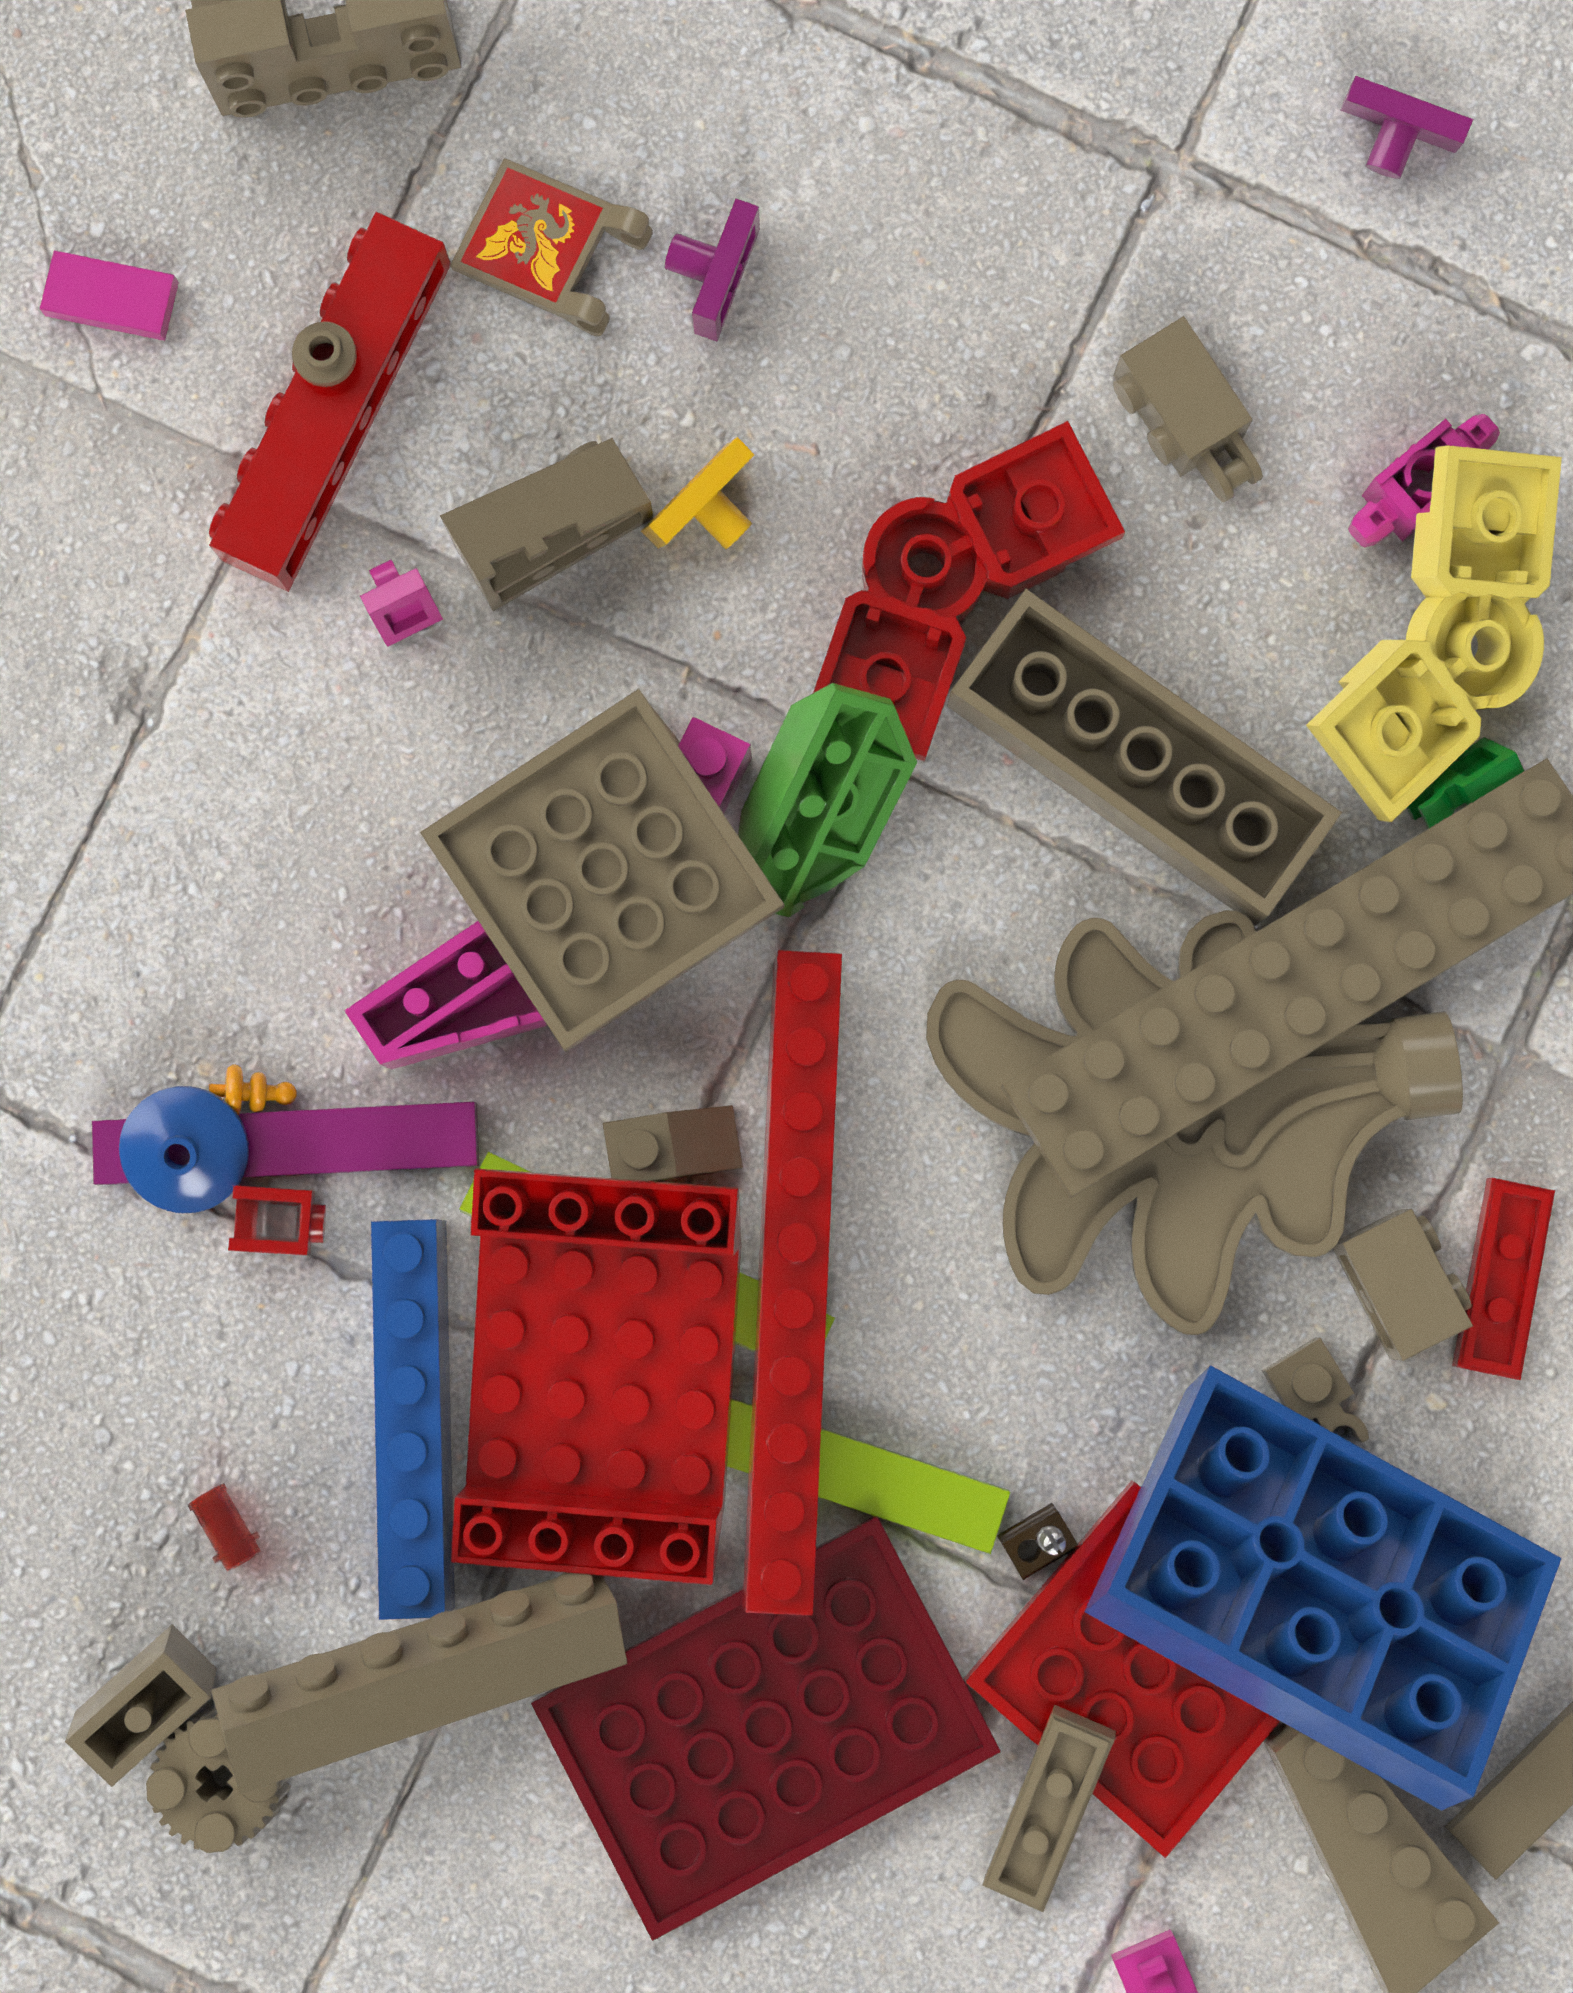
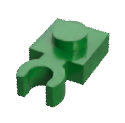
[1407,737,1525,828]

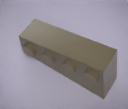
[1263,1723,1499,1993]

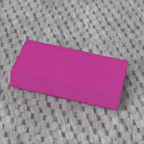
[40,250,179,341]

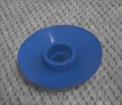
[119,1086,249,1213]

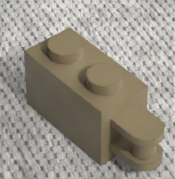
[1113,316,1263,503]

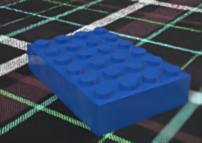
[1084,1365,1562,1811]

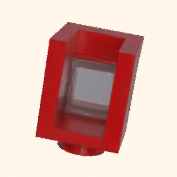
[228,1185,326,1256]

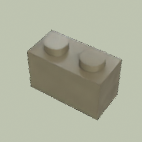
[1332,1208,1473,1361]
[65,1624,217,1787]

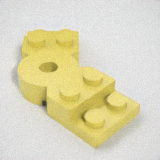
[1306,446,1562,822]

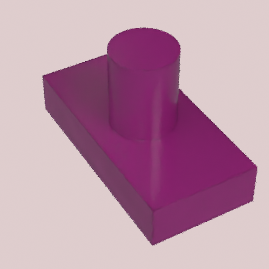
[1340,76,1474,179]
[664,198,760,342]

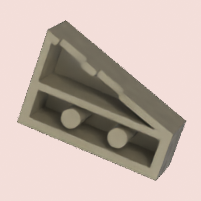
[440,438,654,611]

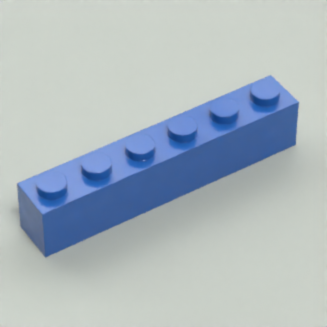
[371,1219,455,1620]

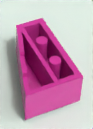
[344,921,548,1070]

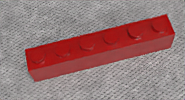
[209,212,451,592]

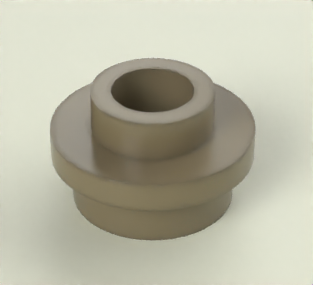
[292,322,357,387]

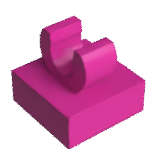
[360,559,443,647]
[1111,1929,1198,1993]

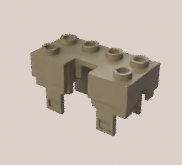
[185,0,462,118]

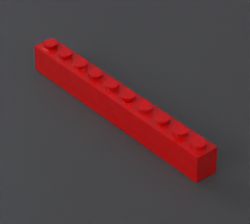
[742,950,842,1616]

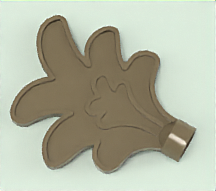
[926,910,1463,1335]

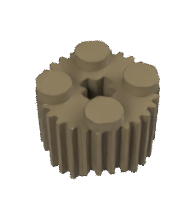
[146,1707,291,1853]

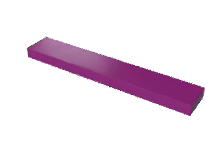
[92,1102,480,1185]

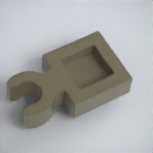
[1262,1337,1369,1443]

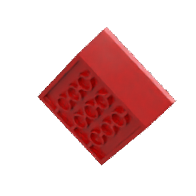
[451,1168,742,1585]

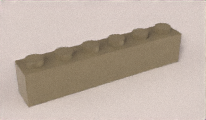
[211,1572,627,1794]

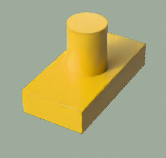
[641,437,754,550]

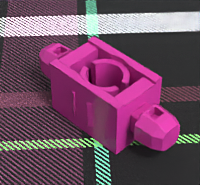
[1348,414,1500,548]

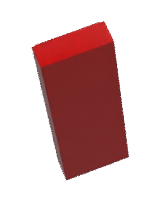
[1452,1177,1555,1380]

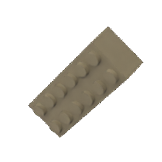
[947,589,1343,926]

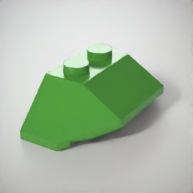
[738,683,917,918]

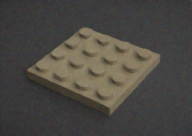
[420,689,784,1052]

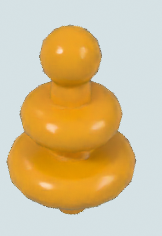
[209,1064,297,1115]

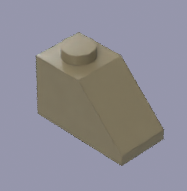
[603,1105,743,1182]

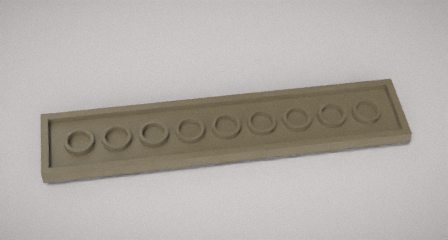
[1001,758,1573,1199]

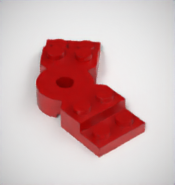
[813,421,1125,762]

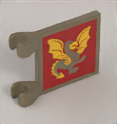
[450,158,653,337]

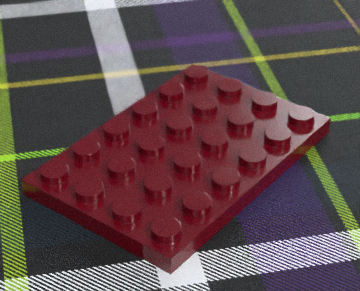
[531,1516,1001,1941]

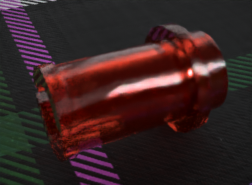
[188,1483,262,1572]

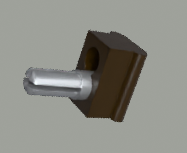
[997,1503,1078,1580]

